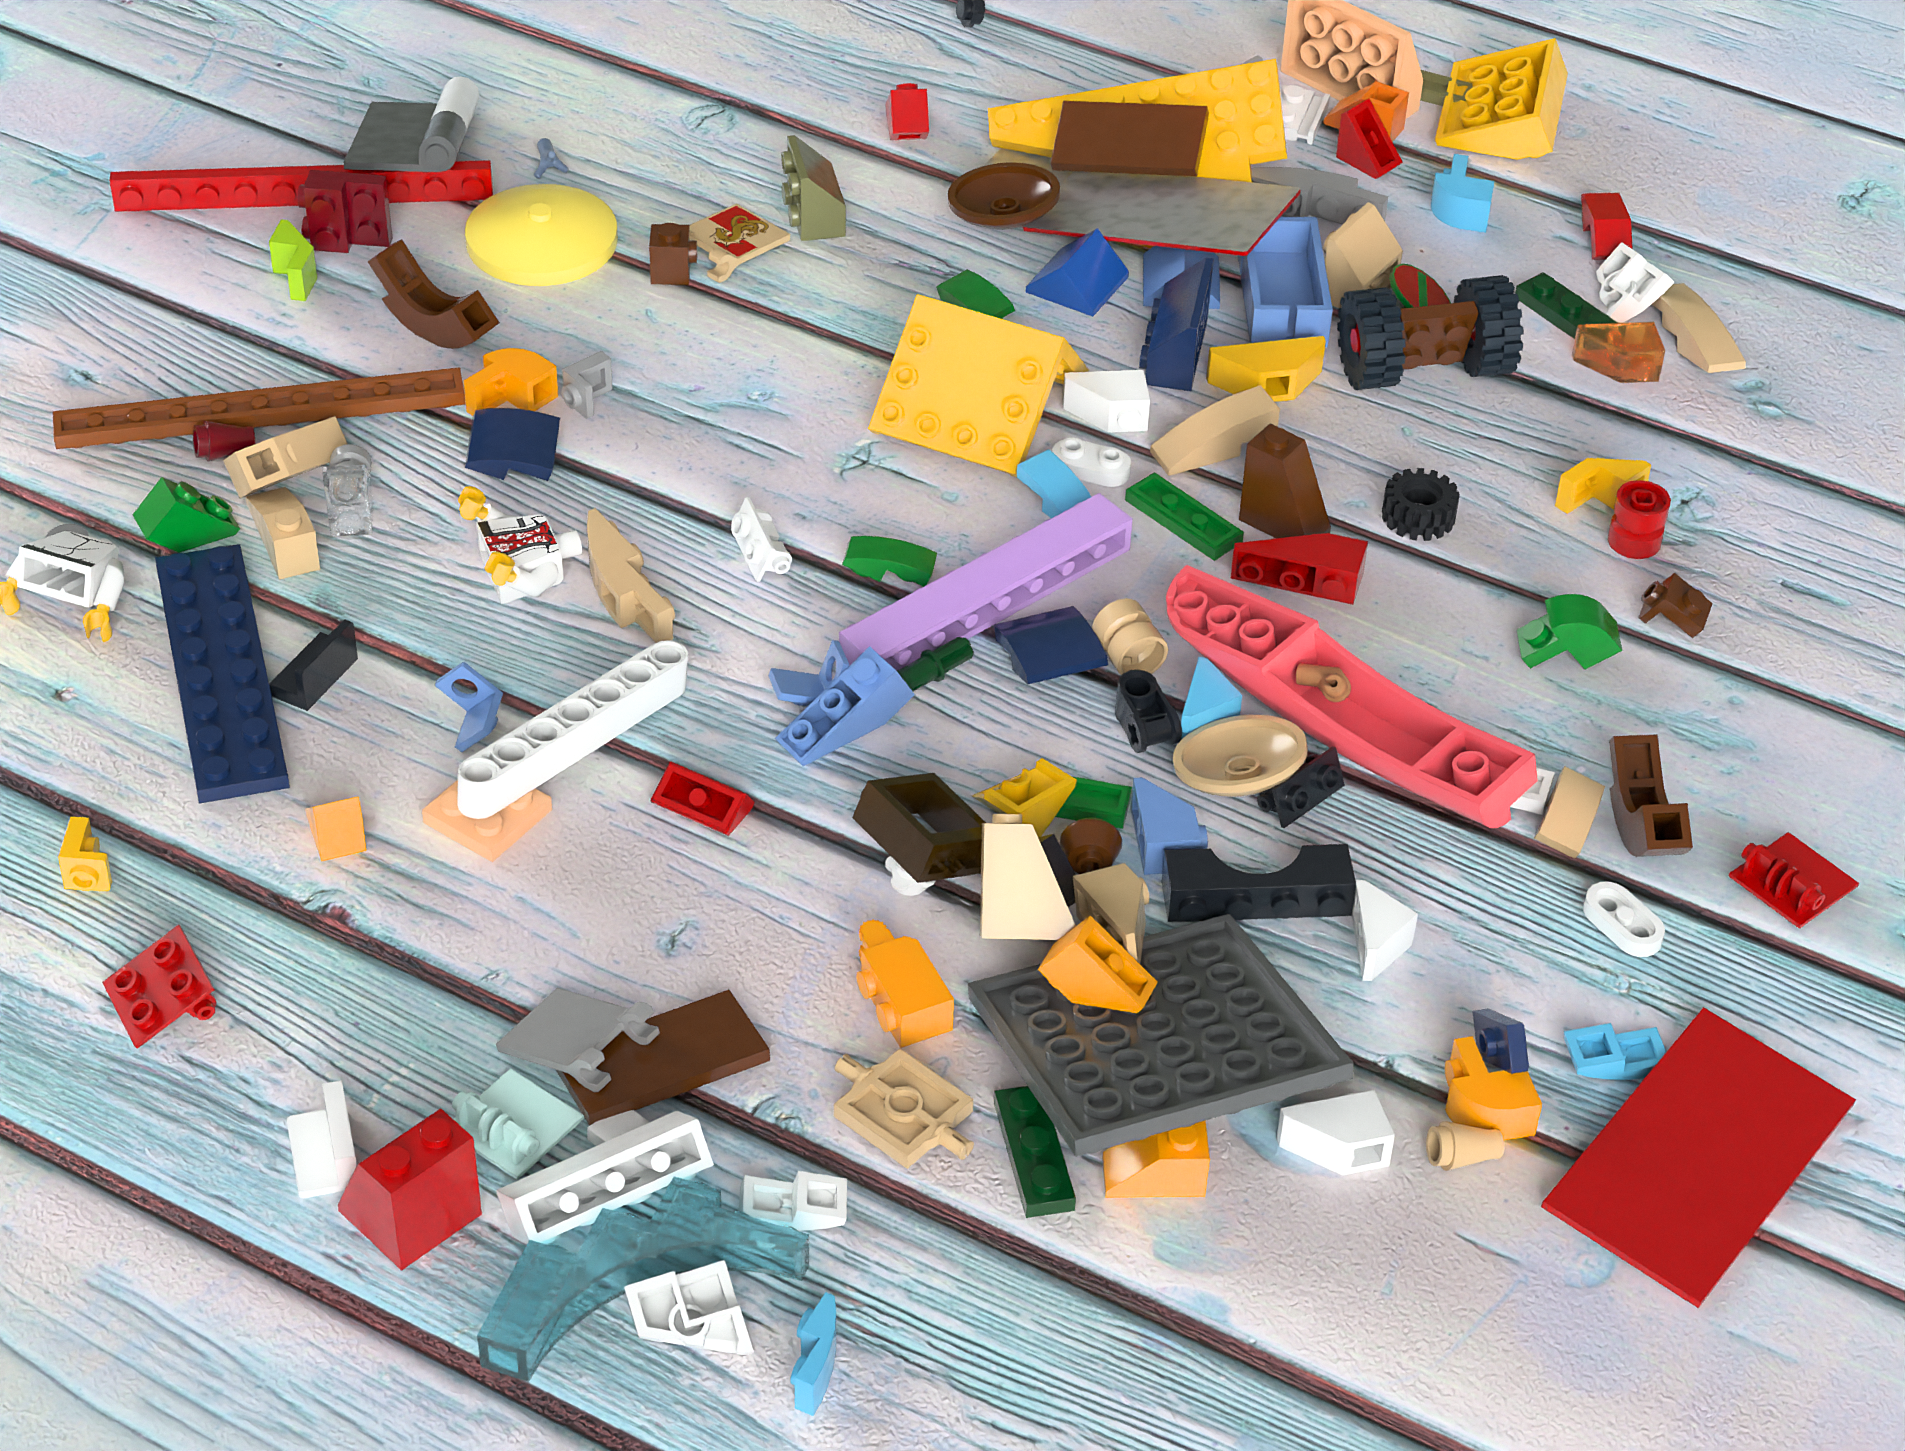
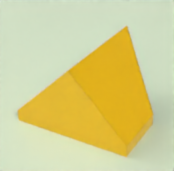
[971,758,1077,837]

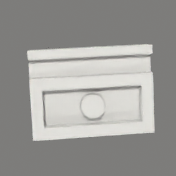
[1280,84,1330,145]

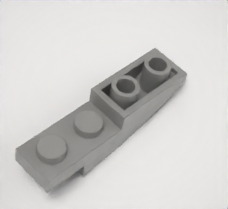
[1251,167,1389,225]

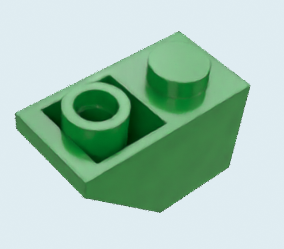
[132,477,240,553]

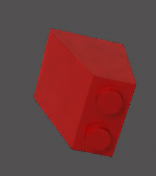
[338,1108,482,1271]

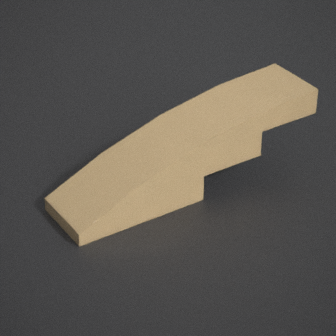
[1651,283,1746,373]

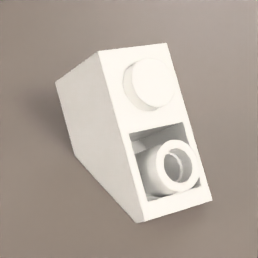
[1276,1090,1395,1175]

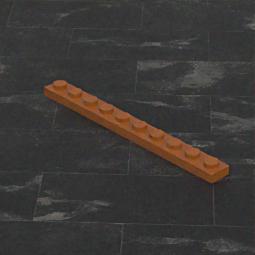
[52,367,466,449]

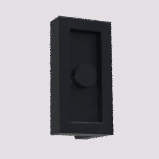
[269,619,358,711]

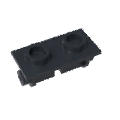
[1257,746,1345,828]

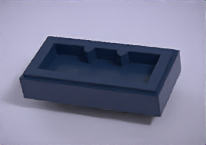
[1472,1008,1529,1074]

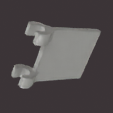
[496,988,660,1092]

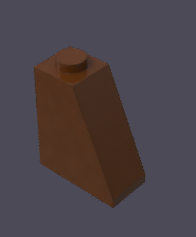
[1239,423,1331,538]

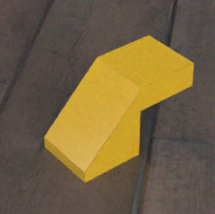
[1555,458,1651,514]

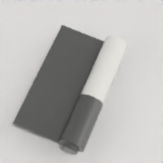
[343,76,479,172]

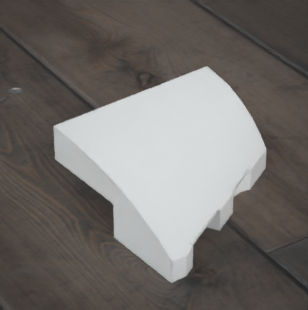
[1596,242,1674,324]
[624,1260,753,1355]

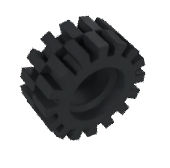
[1382,468,1460,541]

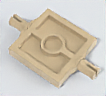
[834,1048,974,1169]

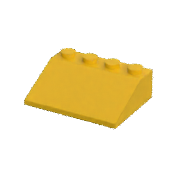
[1435,38,1568,160]

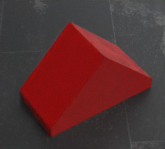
[1336,98,1403,179]

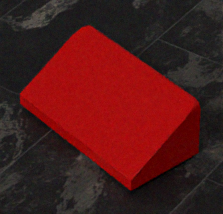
[650,761,755,836]

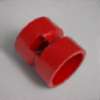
[1608,480,1671,559]

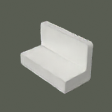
[287,1080,357,1198]

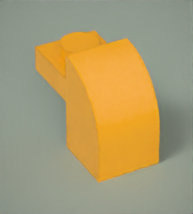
[464,348,558,416]
[1445,1036,1542,1140]

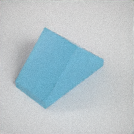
[1181,657,1242,740]

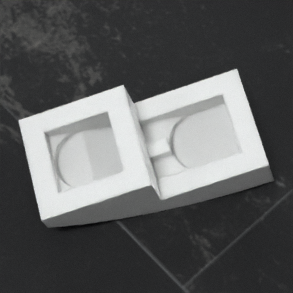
[738,1171,847,1231]

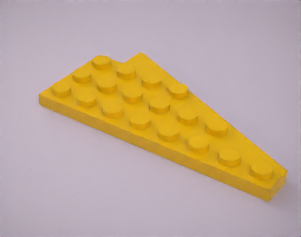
[988,59,1288,183]

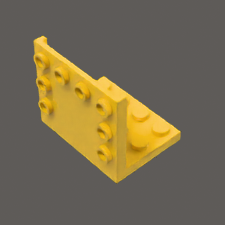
[868,294,1089,477]

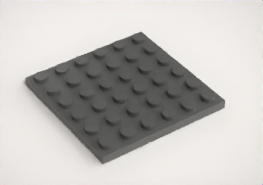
[968,914,1353,1157]

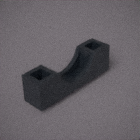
[1161,844,1356,922]

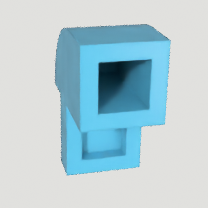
[1431,154,1495,233]

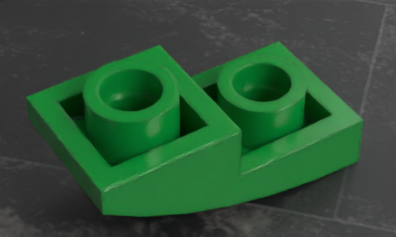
[936,269,1015,319]
[842,536,937,587]

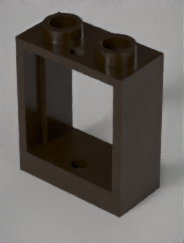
[852,773,986,883]

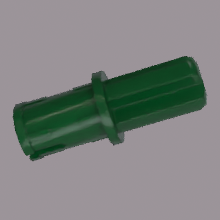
[896,637,974,692]

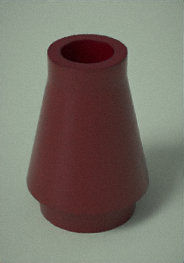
[193,421,256,462]

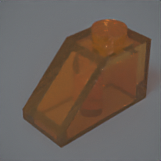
[1572,322,1666,383]

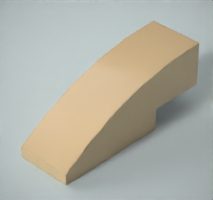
[1150,385,1280,476]

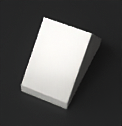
[1351,880,1418,981]

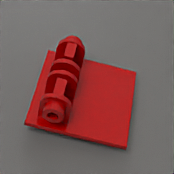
[1729,832,1859,929]
[102,924,216,1049]

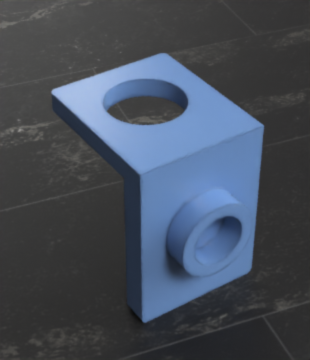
[768,640,849,706]
[435,662,503,752]

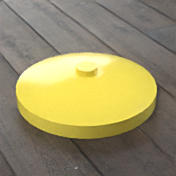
[465,184,618,286]

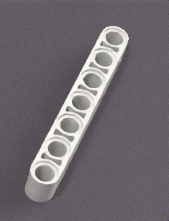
[457,640,688,819]

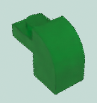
[1517,594,1623,669]

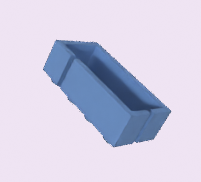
[1238,217,1333,347]

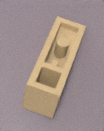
[245,487,320,580]
[1073,863,1149,964]

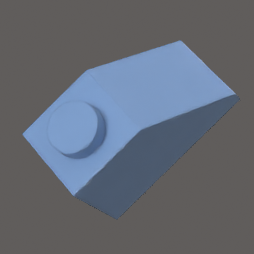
[1131,777,1208,875]

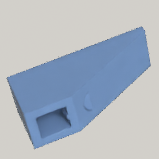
[775,646,915,766]

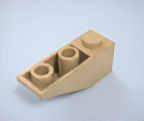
[223,416,347,498]

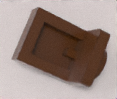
[1638,573,1713,638]

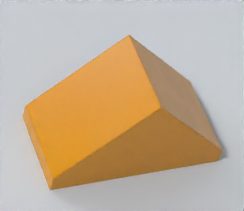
[305,796,367,861]

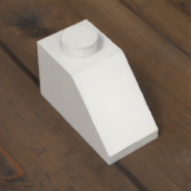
[1063,370,1150,433]

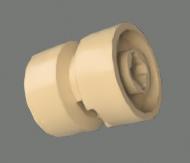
[1092,598,1168,675]

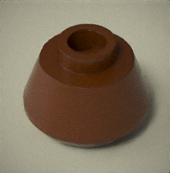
[1060,817,1122,874]

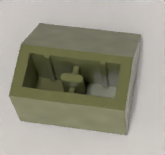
[781,135,846,241]

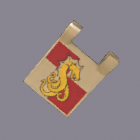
[675,203,790,283]

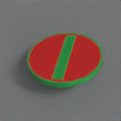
[1389,264,1451,309]

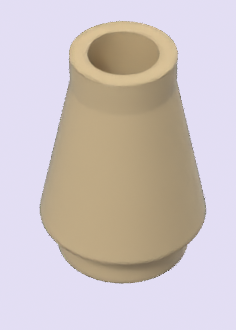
[1426,1121,1504,1171]

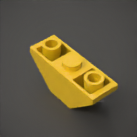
[1206,336,1326,402]

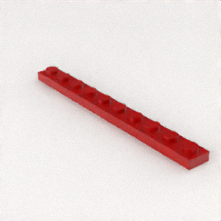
[109,160,493,212]

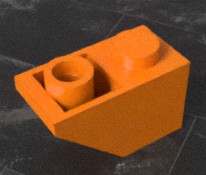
[1324,81,1409,142]

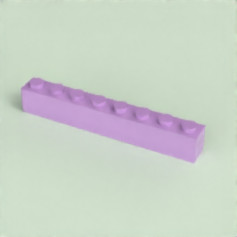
[839,493,1133,670]

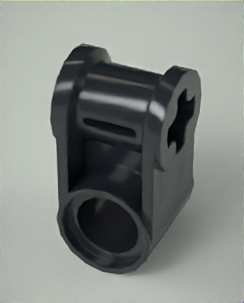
[1115,669,1182,753]

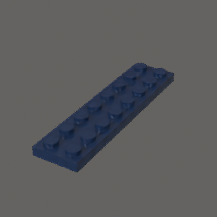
[155,544,290,804]

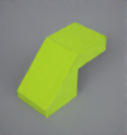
[269,219,317,301]

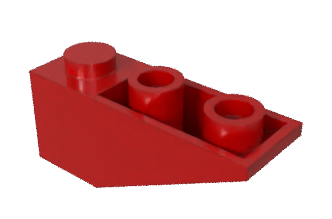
[1230,533,1368,605]

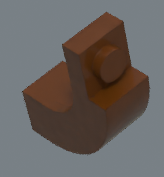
[368,239,500,349]
[1609,734,1693,857]

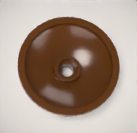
[948,162,1060,230]

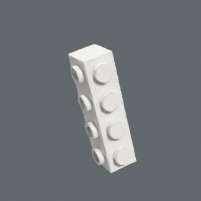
[496,1111,714,1247]

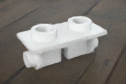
[731,497,792,582]

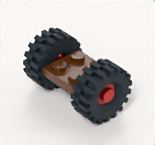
[1337,275,1524,390]

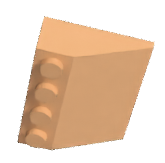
[1281,0,1423,119]

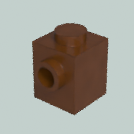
[649,223,697,285]

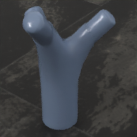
[534,138,568,179]

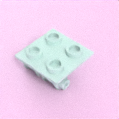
[452,1068,584,1180]

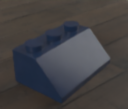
[1139,257,1214,391]

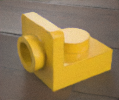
[58,817,112,891]

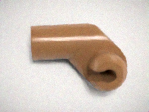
[1296,663,1351,702]

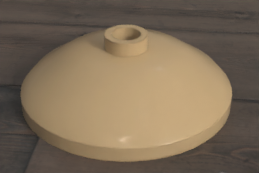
[1173,715,1308,797]

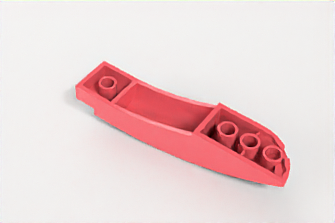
[1166,565,1537,828]

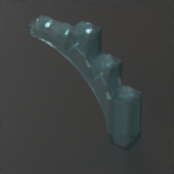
[478,1176,810,1382]

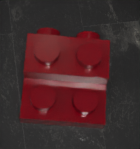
[297,170,393,253]

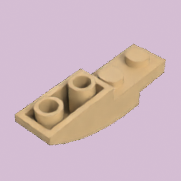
[587,508,675,643]

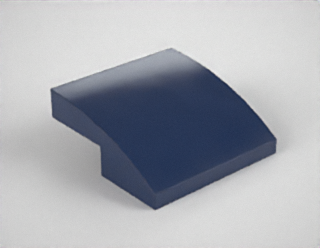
[465,408,560,481]
[994,606,1108,684]

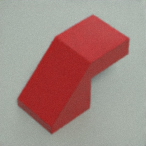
[1581,193,1633,260]

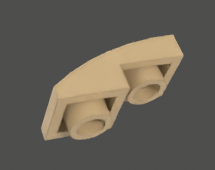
[1534,766,1605,859]

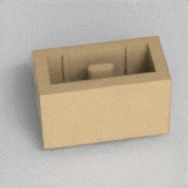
[1323,202,1403,308]

